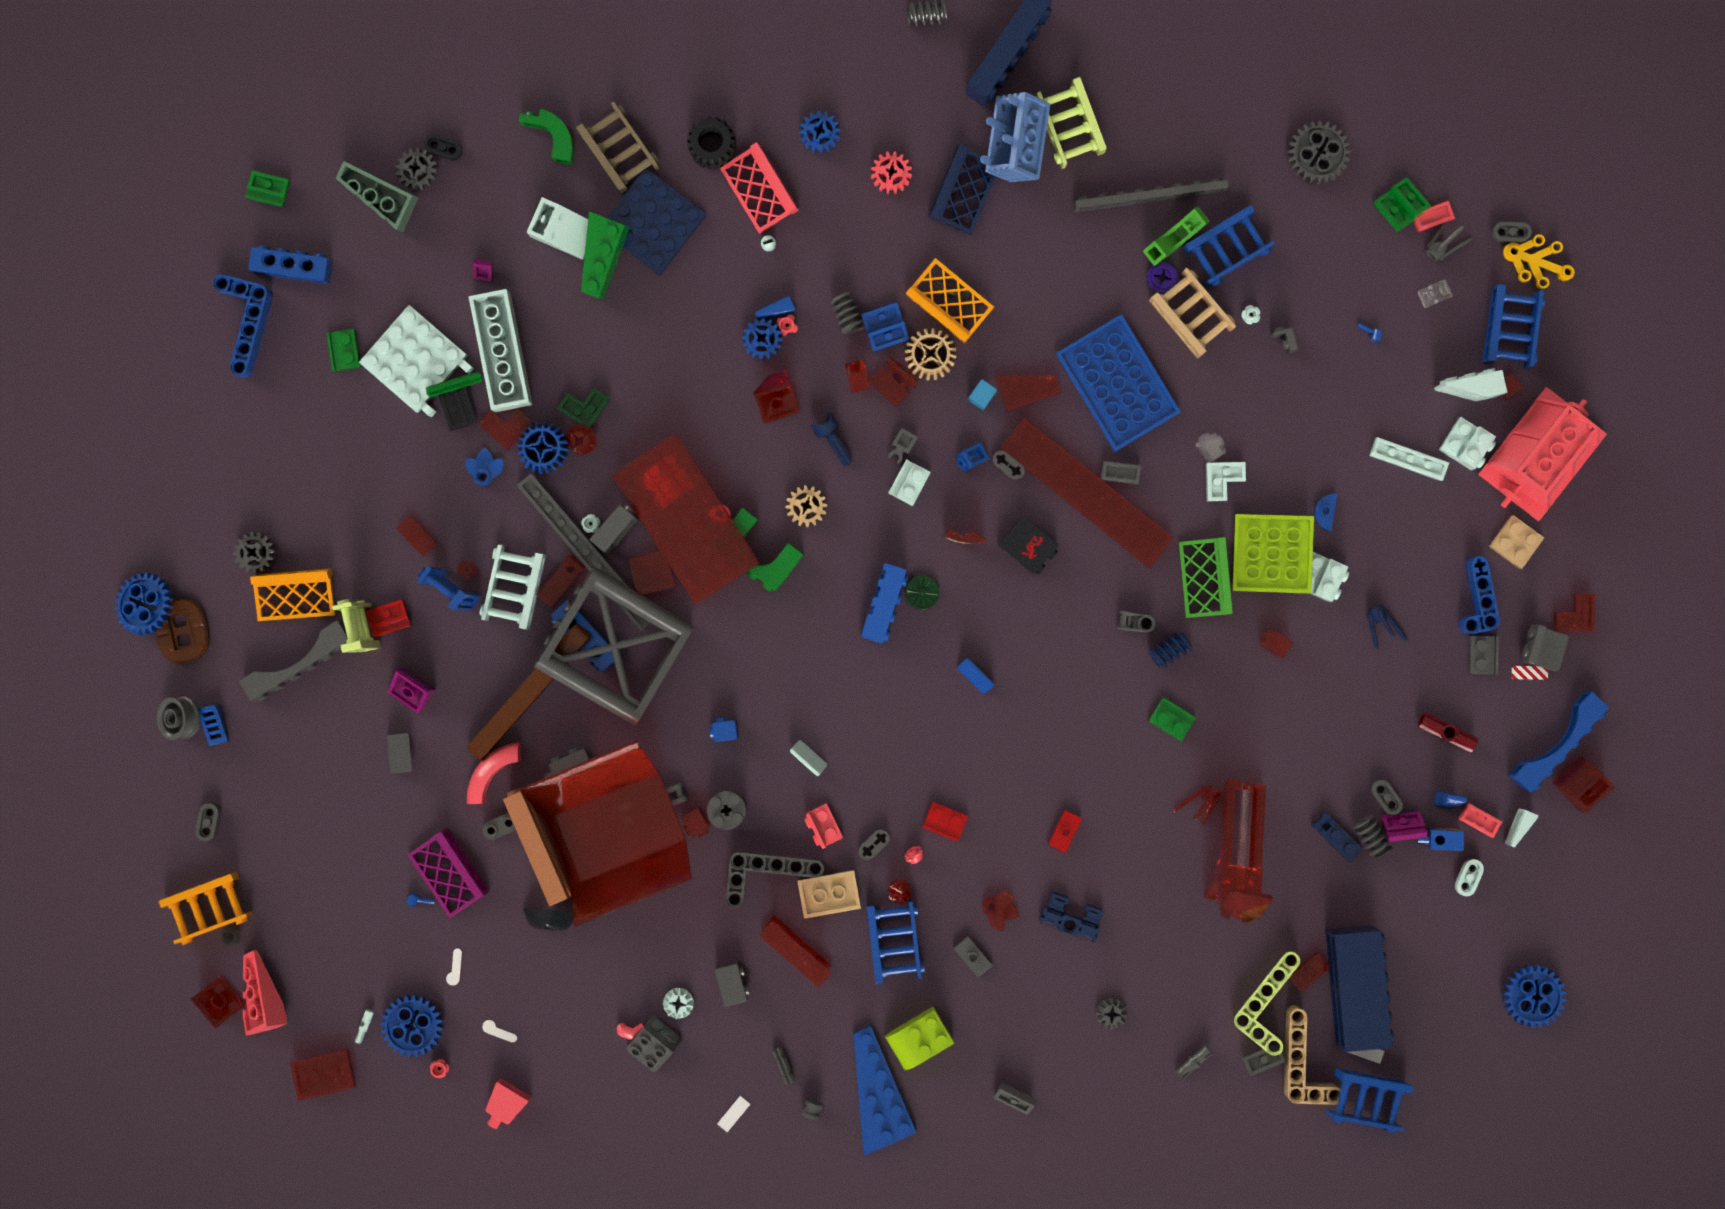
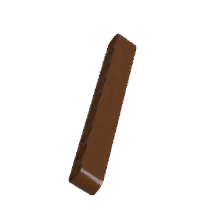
[467,623,592,761]

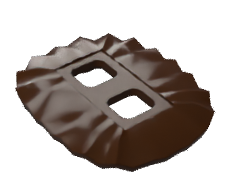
[156,598,210,664]

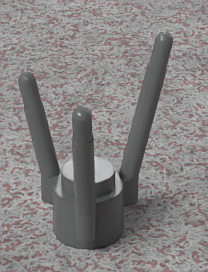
[1426,224,1472,261]

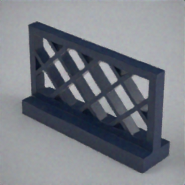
[928,144,995,235]

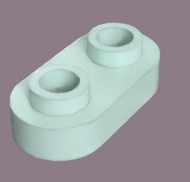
[1455,859,1484,896]

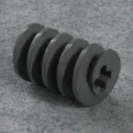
[907,0,947,27]
[831,291,865,334]
[1353,815,1393,858]

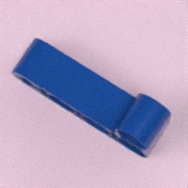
[1458,556,1500,634]

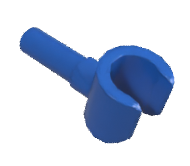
[1358,322,1383,343]
[406,893,435,907]

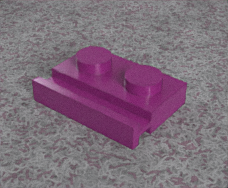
[1381,811,1428,842]

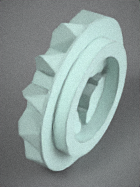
[663,988,694,1019]

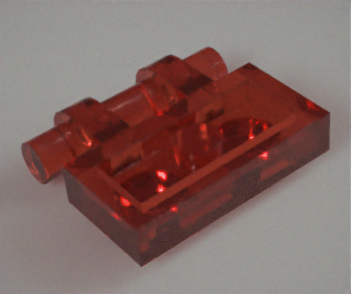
[868,357,918,407]

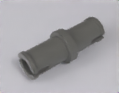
[1176,1044,1213,1079]

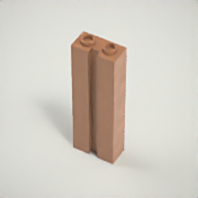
[503,787,573,907]

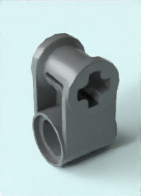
[1117,611,1155,632]

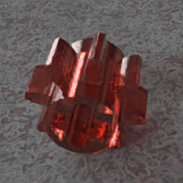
[888,879,912,904]

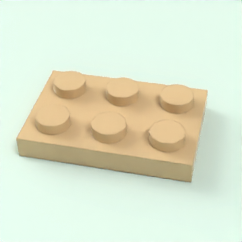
[797,870,861,919]

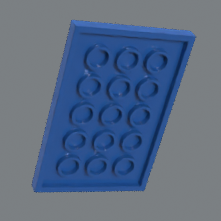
[1055,314,1181,452]

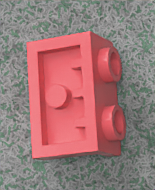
[804,803,843,849]

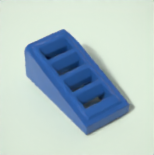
[755,296,796,319]
[198,704,229,746]
[1434,791,1467,809]

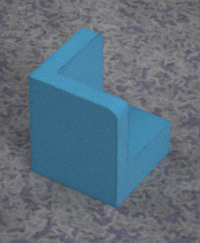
[968,379,997,411]

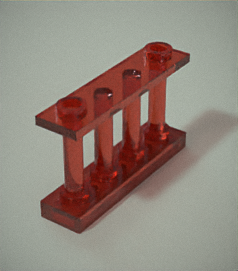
[760,915,832,988]

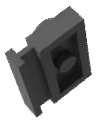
[1468,636,1499,675]

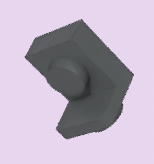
[1271,326,1298,354]

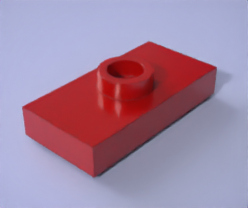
[1048,810,1082,853]

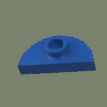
[1314,494,1338,532]

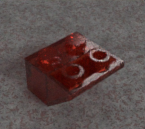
[1552,757,1615,813]

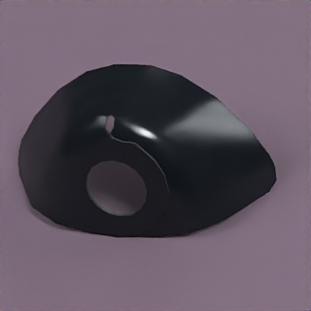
[523,908,577,931]

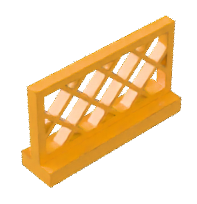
[906,258,994,343]
[250,568,336,621]

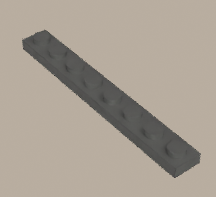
[1073,178,1229,212]

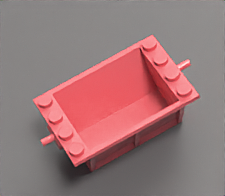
[1478,387,1607,521]

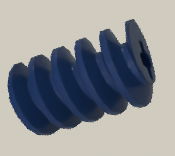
[1149,632,1193,669]

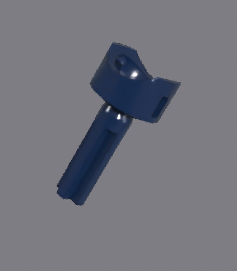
[810,412,853,467]

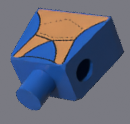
[1417,828,1464,851]

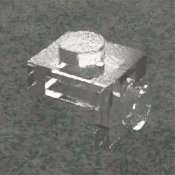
[1418,279,1453,308]

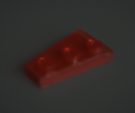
[994,375,1061,412]

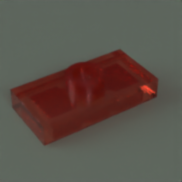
[396,515,437,557]
[1289,952,1330,993]

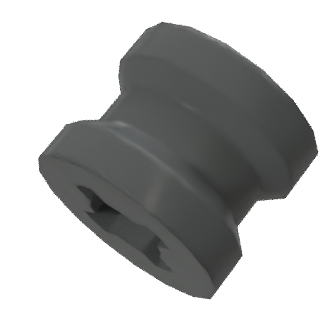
[801,1098,824,1121]

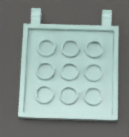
[359,305,474,417]

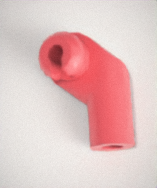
[616,1023,644,1040]

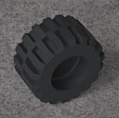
[687,116,736,169]

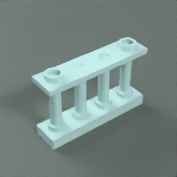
[480,545,546,630]

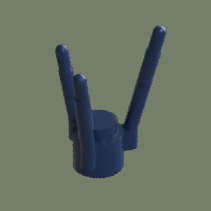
[1367,605,1407,649]

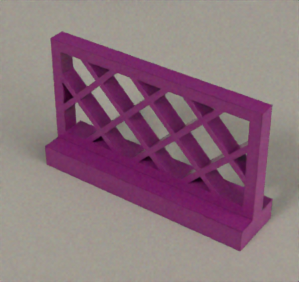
[407,828,490,918]

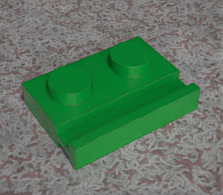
[245,170,291,208]
[326,329,361,372]
[1148,697,1196,742]

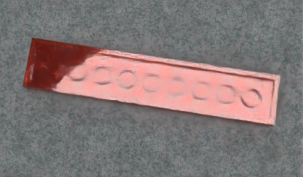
[1000,418,1174,568]

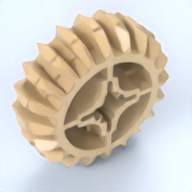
[905,328,956,381]

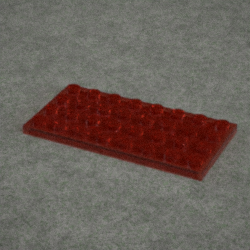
[612,433,760,605]

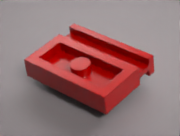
[365,599,412,637]
[922,801,968,842]

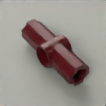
[1417,712,1478,753]

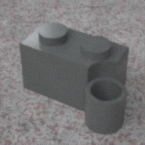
[544,747,593,789]

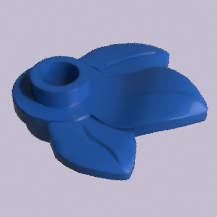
[465,448,504,487]

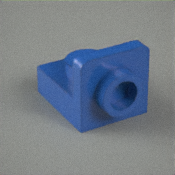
[955,442,990,473]

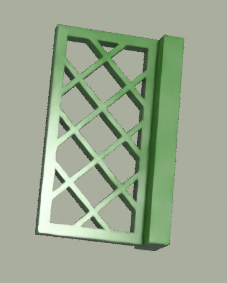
[1179,537,1233,618]

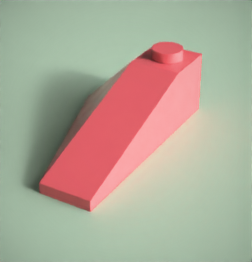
[243,950,287,1036]

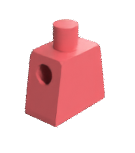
[485,1078,532,1129]

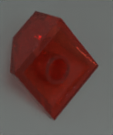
[753,370,800,424]

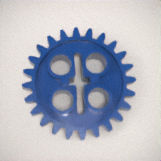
[114,573,174,635]
[1502,964,1567,1028]
[380,994,444,1058]

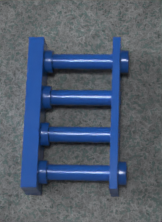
[1182,205,1275,287]
[1482,284,1546,369]
[417,566,482,612]
[867,899,925,984]
[1326,1068,1414,1133]

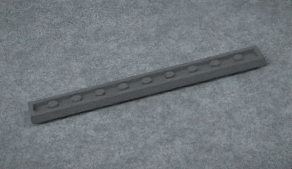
[517,473,651,631]

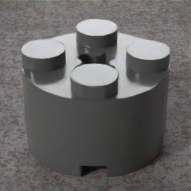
[707,790,747,830]

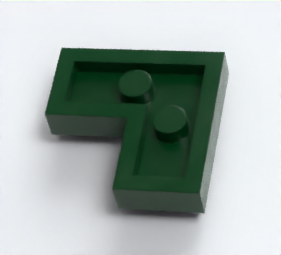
[557,388,610,431]

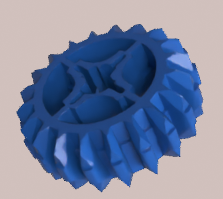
[516,422,569,474]

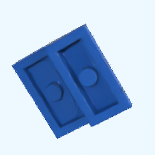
[861,302,910,352]

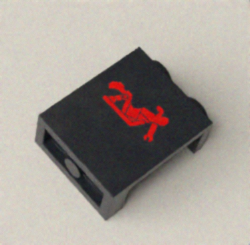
[998,515,1059,575]

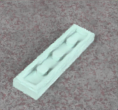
[1369,437,1449,481]

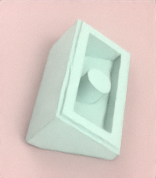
[790,740,827,776]

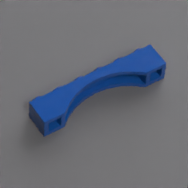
[1508,691,1609,792]

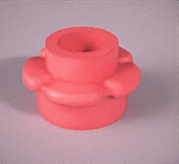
[430,1059,449,1078]

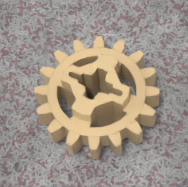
[786,485,827,527]

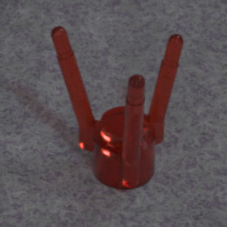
[1173,784,1221,824]

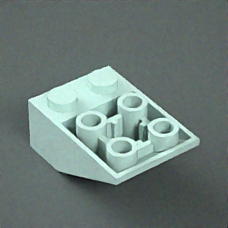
[527,197,588,260]
[1434,368,1507,401]

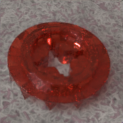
[566,424,596,455]

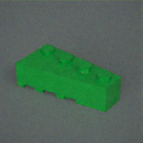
[581,212,630,299]

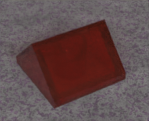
[190,975,246,1029]

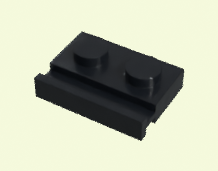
[438,387,477,432]

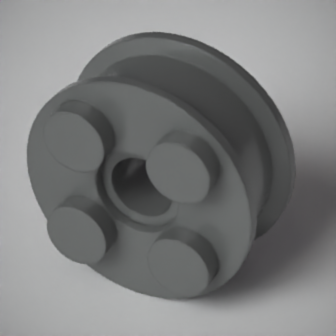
[157,696,200,740]

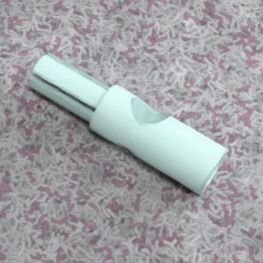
[355,1009,374,1044]

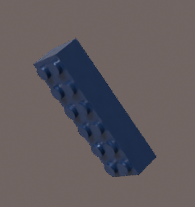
[966,0,1052,107]

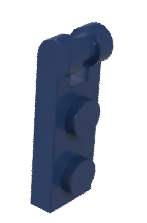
[1311,811,1363,862]

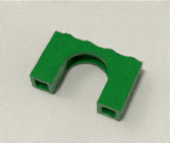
[714,508,804,592]

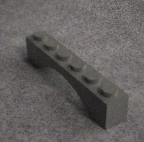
[238,621,348,702]

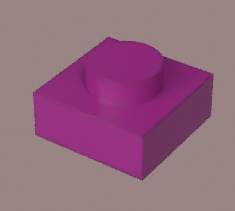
[473,259,494,282]

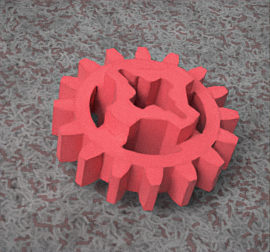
[871,151,912,194]

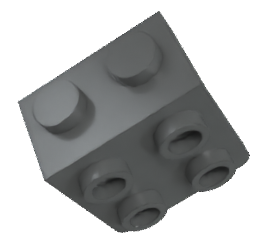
[1521,625,1569,671]
[626,1015,683,1072]

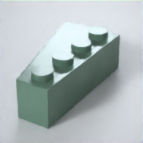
[336,161,419,232]

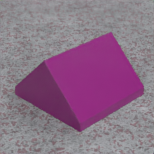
[387,668,436,714]

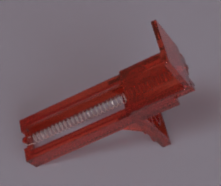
[1204,778,1273,923]

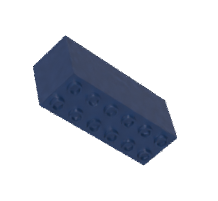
[1325,925,1394,1052]

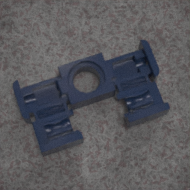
[1039,891,1104,943]

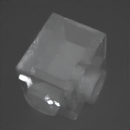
[1196,432,1227,463]

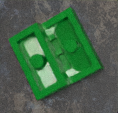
[1373,177,1431,232]

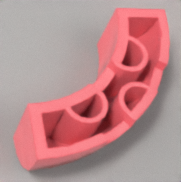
[467,742,522,804]

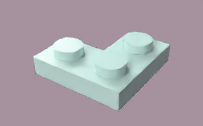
[1206,462,1246,502]

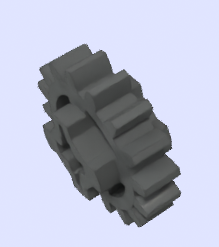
[395,148,438,191]
[232,532,277,574]

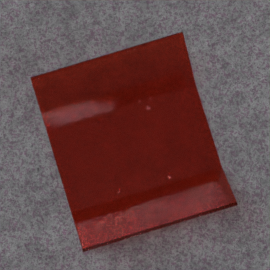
[520,740,692,927]

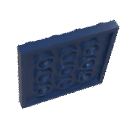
[607,168,706,275]

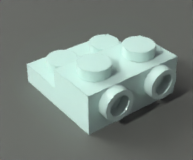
[1439,417,1496,470]
[1311,552,1349,602]

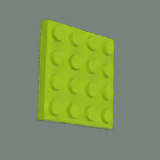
[1233,514,1314,594]

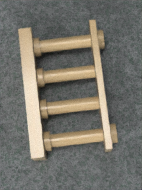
[1149,268,1236,359]

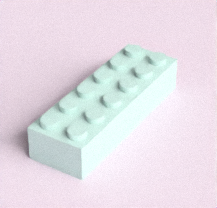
[468,289,533,412]

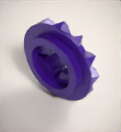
[1147,262,1178,293]

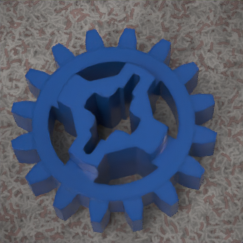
[799,111,840,154]
[741,318,783,360]

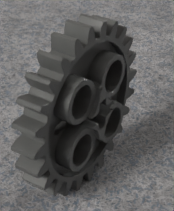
[1287,121,1351,184]

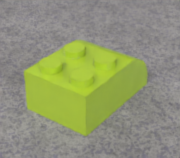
[884,1006,954,1070]

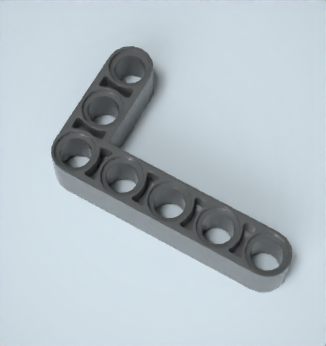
[726,850,824,908]

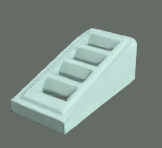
[1504,808,1539,847]

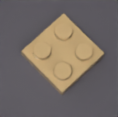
[1489,515,1544,569]

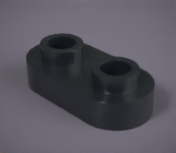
[424,134,463,161]

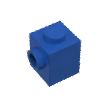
[709,717,739,742]

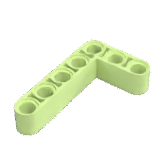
[1234,952,1300,1056]

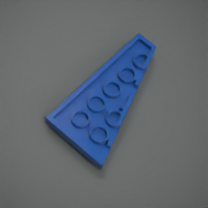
[853,1025,917,1156]

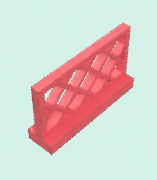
[720,142,799,234]

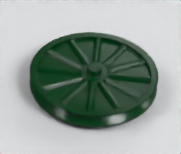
[905,575,939,610]

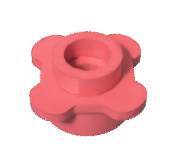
[776,314,798,336]
[904,846,924,864]

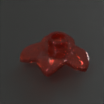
[982,892,1019,931]

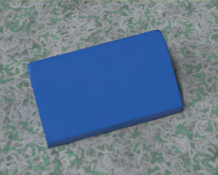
[957,658,994,694]

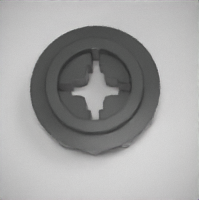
[1096,998,1127,1030]

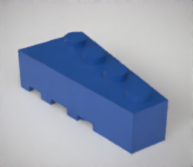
[861,563,908,644]

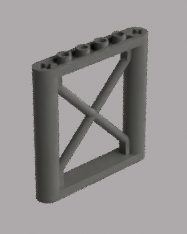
[534,566,693,726]

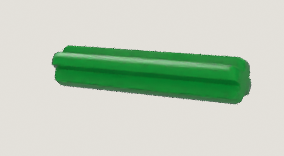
[425,371,482,398]

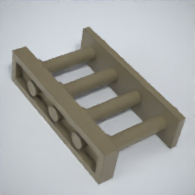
[576,102,659,194]

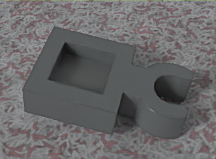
[888,428,918,464]

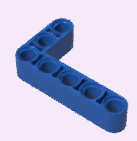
[213,274,273,378]

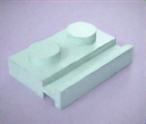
[888,459,931,506]

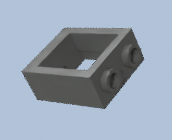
[590,505,639,554]

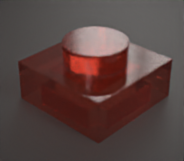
[1502,373,1523,400]

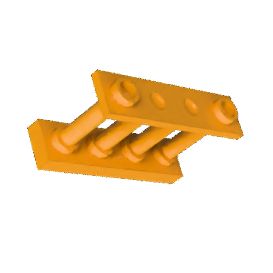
[158,871,253,945]

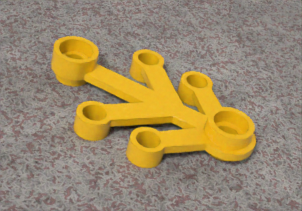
[1503,234,1575,290]

